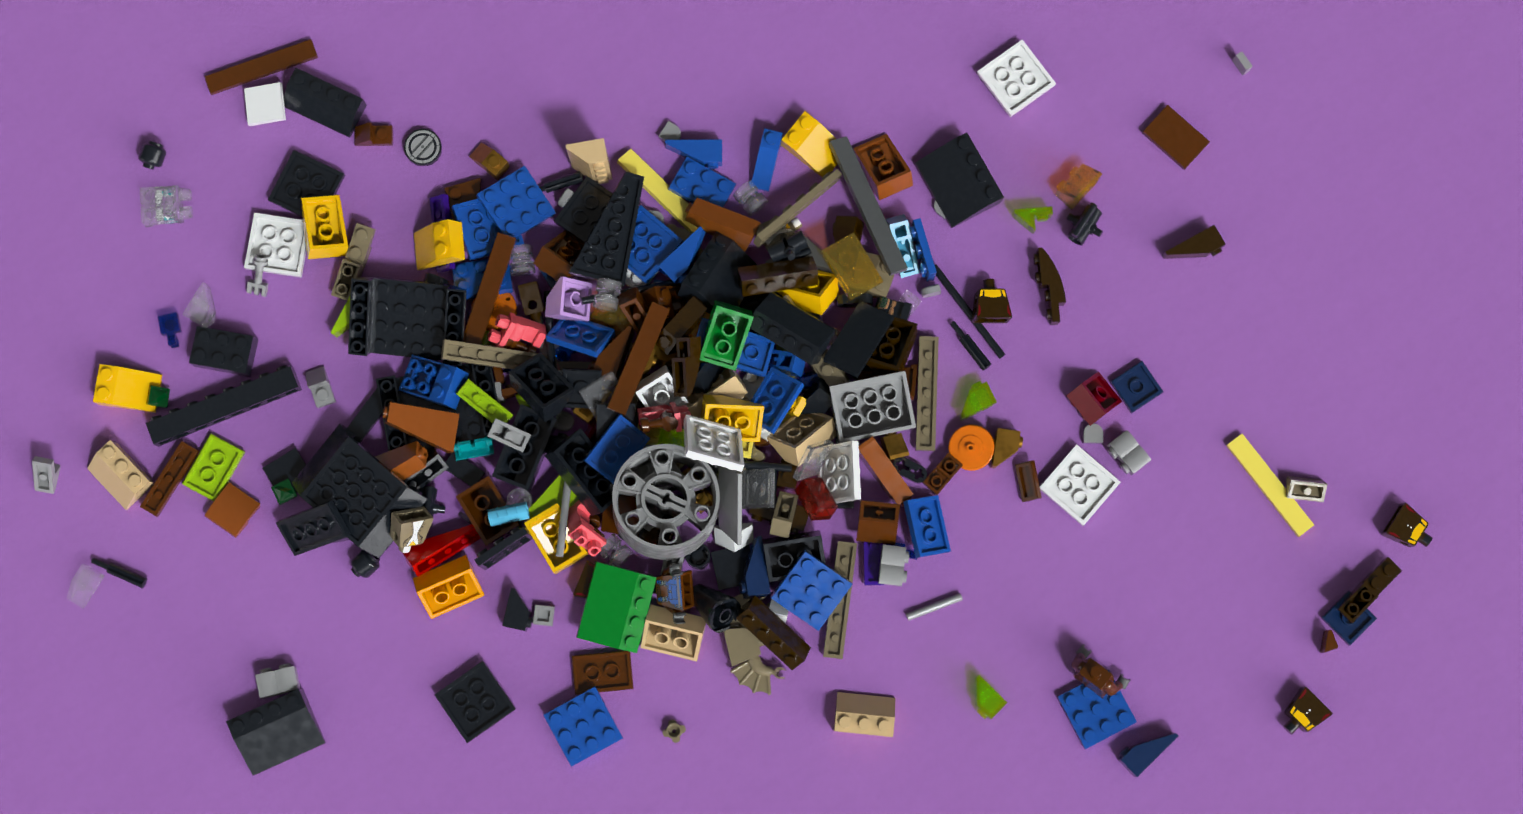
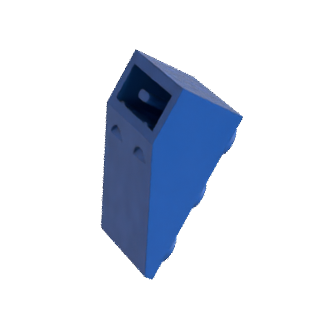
[399,355,469,410]

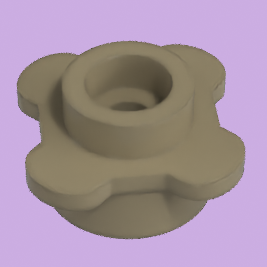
[663,719,686,743]

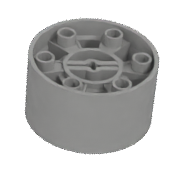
[612,444,720,560]

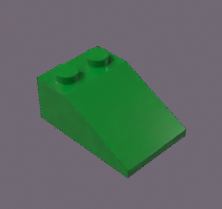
[700,300,754,371]

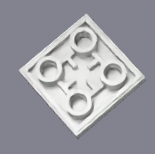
[244,82,286,126]

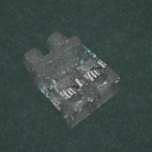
[140,185,193,227]

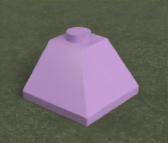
[545,277,592,321]

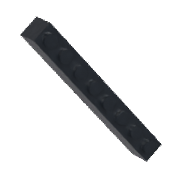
[146,365,302,447]

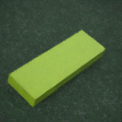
[456,379,514,423]

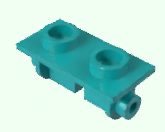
[454,436,494,461]

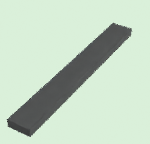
[829,136,908,276]

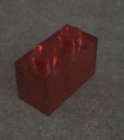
[795,477,838,521]

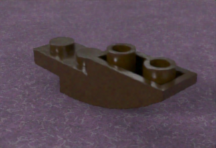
[1033,247,1066,325]
[1337,557,1402,623]

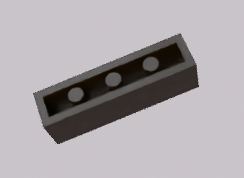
[738,256,818,297]
[736,596,811,670]

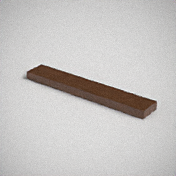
[204,39,318,95]
[464,232,517,345]
[607,301,670,416]

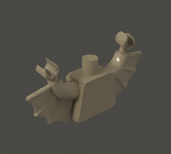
[724,594,787,695]

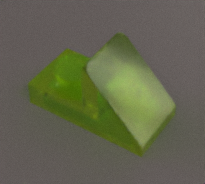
[1012,206,1053,234]

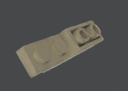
[331,223,376,301]

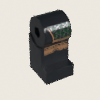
[875,297,912,321]

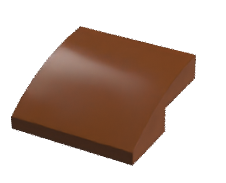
[205,482,260,538]

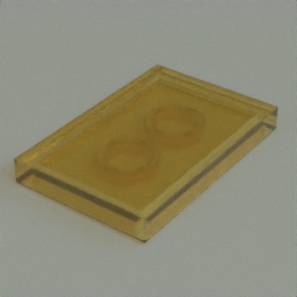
[821,233,883,301]

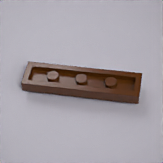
[140,441,200,517]

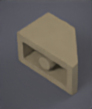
[769,491,799,538]

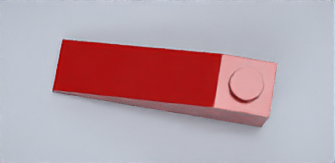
[402,524,481,577]

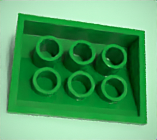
[576,562,657,653]

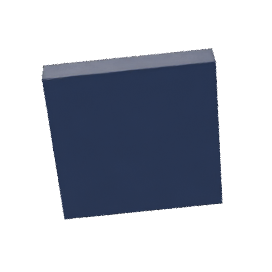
[1110,361,1164,414]
[1321,591,1377,646]

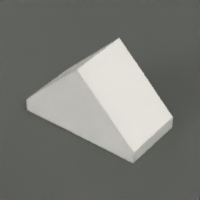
[714,523,753,552]

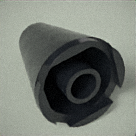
[693,584,741,633]

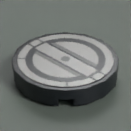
[404,129,442,166]

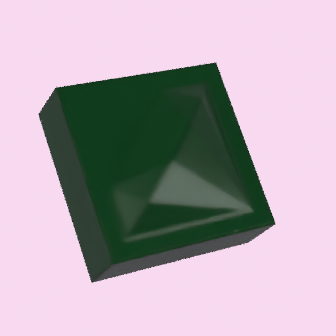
[146,386,170,408]
[271,479,298,505]

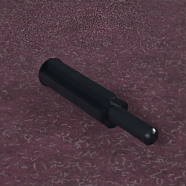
[539,171,583,193]
[950,321,991,371]
[91,558,148,589]

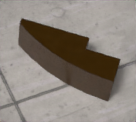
[672,336,701,397]

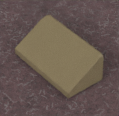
[1286,476,1328,502]

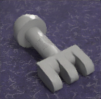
[247,254,268,297]

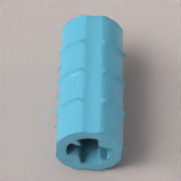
[488,502,530,527]

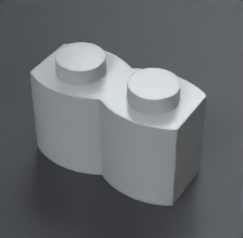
[1107,430,1151,476]
[878,545,909,586]
[255,663,301,699]

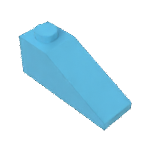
[886,214,919,278]

